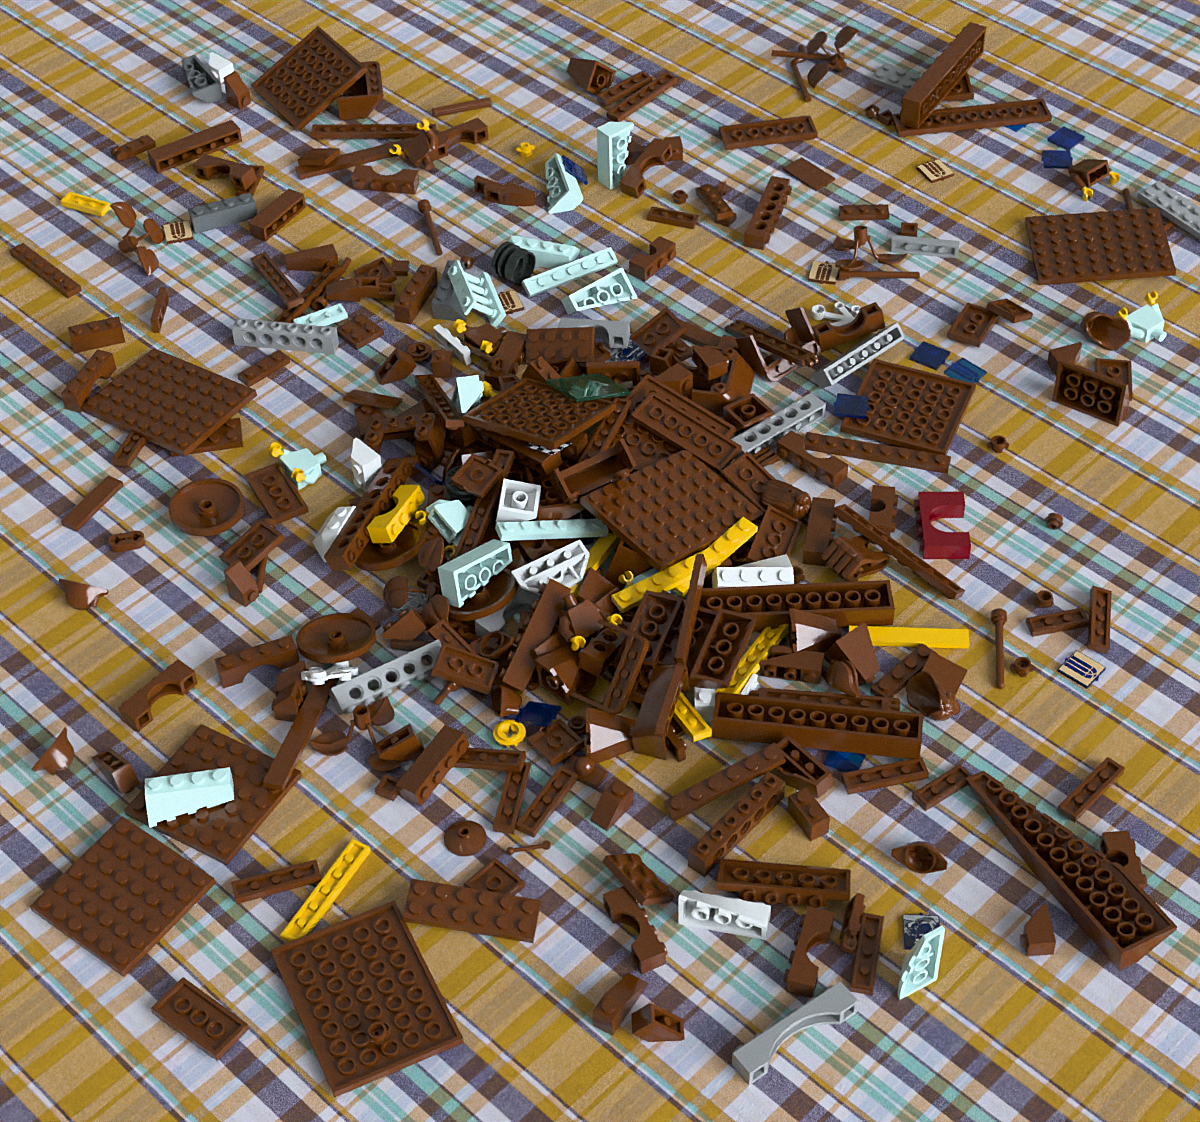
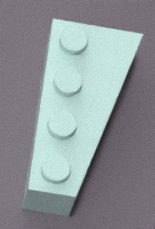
[437,539,513,608]

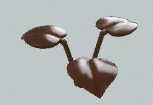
[806,26,860,89]
[110,202,165,276]
[833,226,907,270]
[383,537,449,627]
[310,696,403,771]

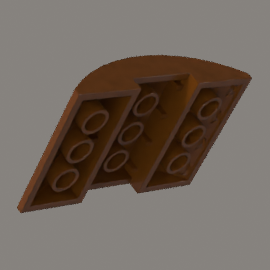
[616,590,758,689]

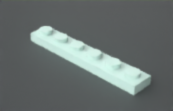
[522,247,618,297]
[495,518,609,541]

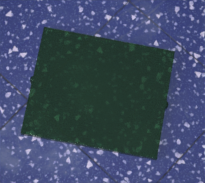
[547,373,631,402]

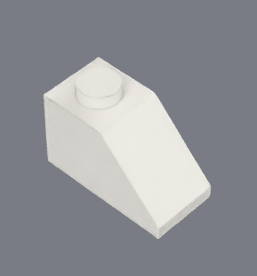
[209,52,234,83]

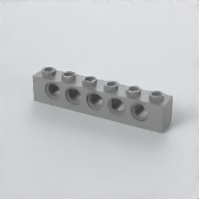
[232,318,339,354]
[812,322,906,389]
[731,393,826,459]
[329,639,442,715]

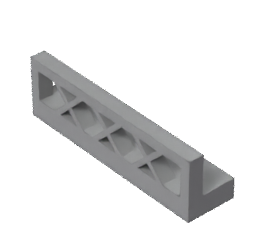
[891,235,960,258]

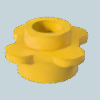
[516,142,535,157]

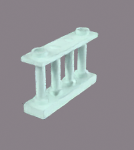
[447,260,506,328]

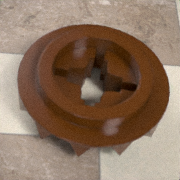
[404,342,432,363]

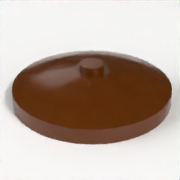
[169,478,245,536]
[354,521,426,571]
[449,568,518,621]
[296,613,376,663]

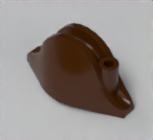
[59,578,109,610]
[470,631,515,661]
[822,659,861,698]
[490,683,522,717]
[31,727,74,776]
[891,841,948,874]

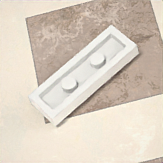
[433,324,472,366]

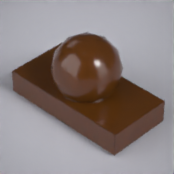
[563,754,608,790]

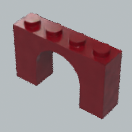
[914,491,971,559]

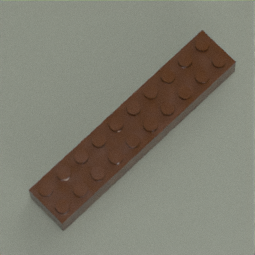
[899,22,986,129]
[699,580,895,631]
[712,692,923,759]

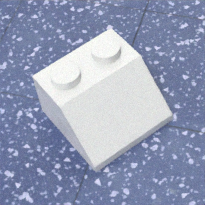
[351,437,381,492]
[496,479,541,522]

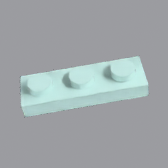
[293,303,348,326]

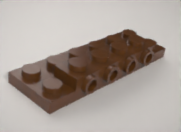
[717,859,851,908]

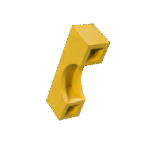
[367,485,425,543]

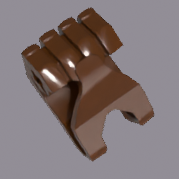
[821,535,890,582]

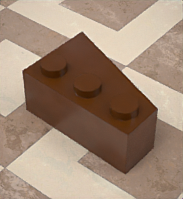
[763,735,833,798]

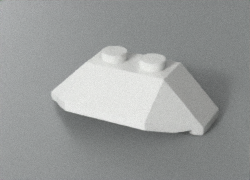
[312,506,356,563]
[511,540,590,595]

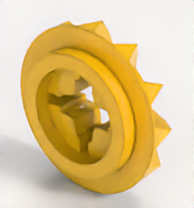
[493,719,526,748]

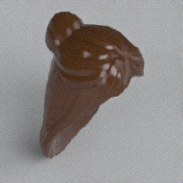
[1080,311,1131,351]
[761,479,812,521]
[906,671,960,721]

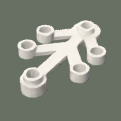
[811,302,861,327]
[301,661,359,685]

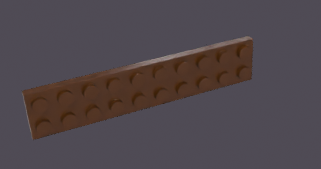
[891,99,1052,137]

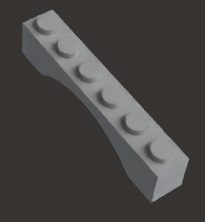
[732,981,858,1085]

